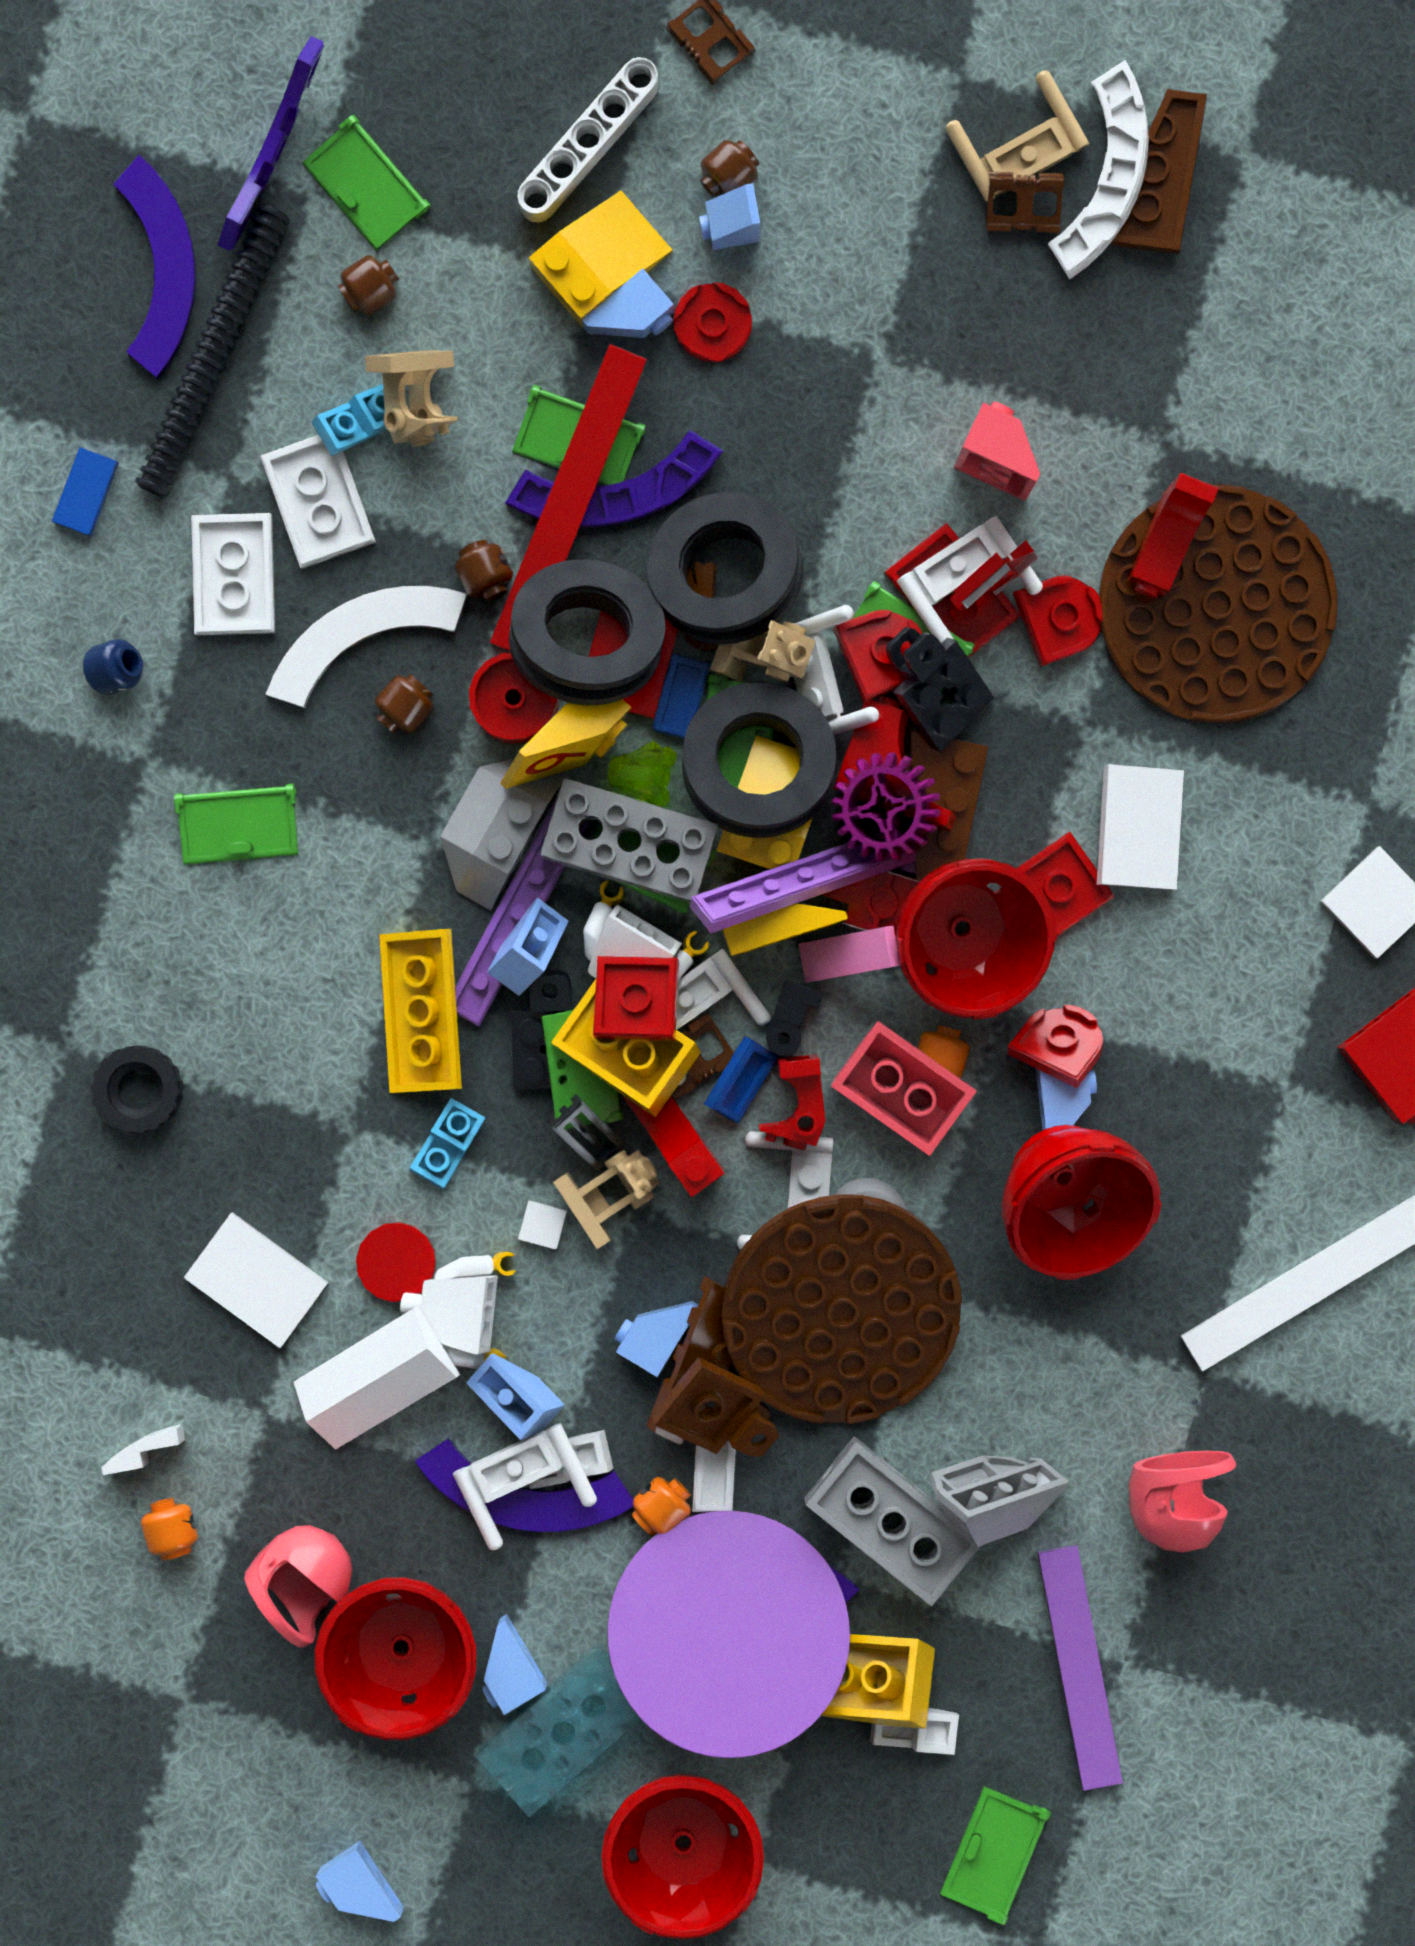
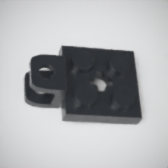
[886,627,994,752]
[511,970,576,1090]

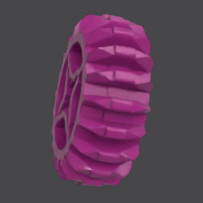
[831,752,941,862]

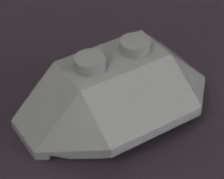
[440,758,569,911]
[929,1456,1069,1547]

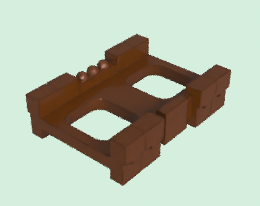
[666,0,756,86]
[986,172,1064,233]
[672,1013,734,1100]

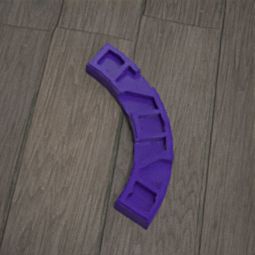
[217,36,324,251]
[113,155,196,380]
[505,430,723,528]
[415,1437,634,1532]

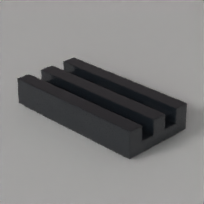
[547,1094,626,1171]

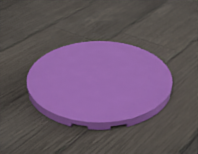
[607,1511,850,1759]

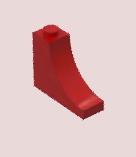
[1127,473,1219,598]
[833,696,957,831]
[1337,987,1415,1125]
[623,1096,725,1197]

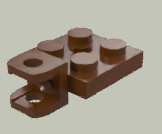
[651,1357,779,1457]

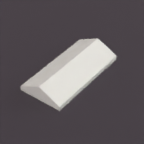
[294,1306,460,1450]

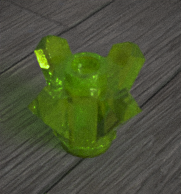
[608,740,677,807]

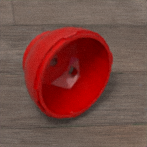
[896,858,1057,1020]
[1001,1125,1162,1280]
[315,1577,476,1740]
[601,1774,764,1940]

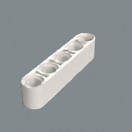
[517,57,658,223]

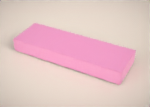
[798,926,900,983]

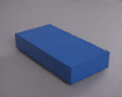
[52,447,119,537]
[652,653,711,739]
[704,1036,779,1124]

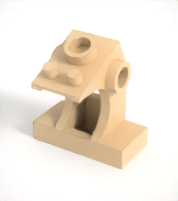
[365,350,458,447]
[710,620,816,683]
[553,1149,660,1249]

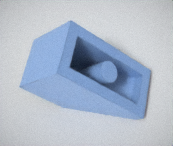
[699,183,760,250]
[582,268,674,338]
[487,898,569,996]
[1036,1069,1097,1130]
[614,1301,698,1377]
[466,1354,565,1440]
[482,1614,548,1715]
[316,1841,404,1922]

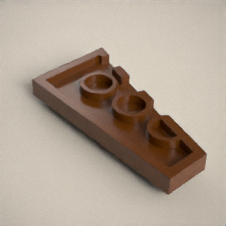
[1110,89,1207,254]
[910,730,988,880]
[646,1275,733,1445]

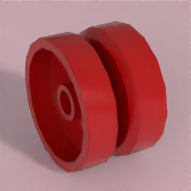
[469,653,559,745]

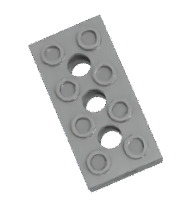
[540,778,718,904]
[804,1436,980,1607]

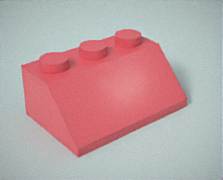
[953,402,1040,501]
[831,1021,977,1156]

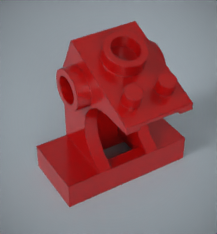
[758,1054,826,1151]

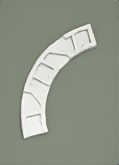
[1048,60,1149,279]
[266,586,468,708]

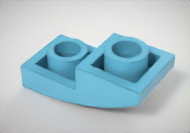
[312,384,386,456]
[409,1098,485,1190]

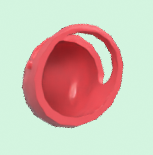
[1129,1451,1236,1552]
[244,1525,353,1648]

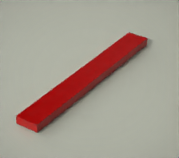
[490,344,647,651]

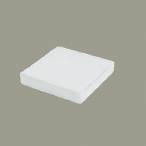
[1320,846,1415,959]

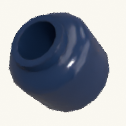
[83,639,143,695]

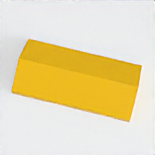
[379,929,462,1093]

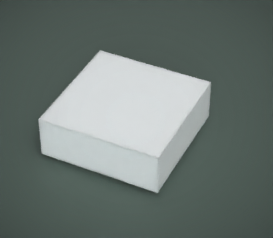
[518,1200,567,1250]

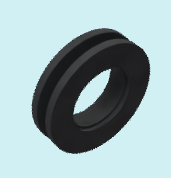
[647,492,804,644]
[509,559,665,705]
[682,682,837,838]

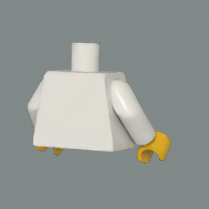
[583,880,709,981]
[400,1252,516,1369]

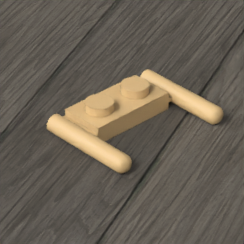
[946,70,1090,202]

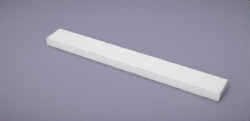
[1180,1195,1415,1372]

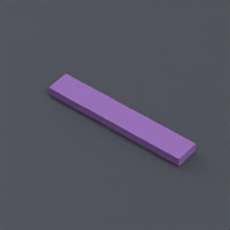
[455,797,590,1027]
[690,829,917,933]
[1037,1545,1123,1791]

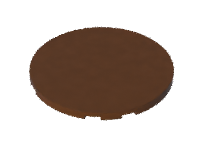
[1098,484,1337,723]
[721,1194,962,1425]

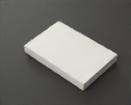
[260,435,376,569]
[191,513,275,636]
[1097,764,1184,890]
[184,1212,328,1348]

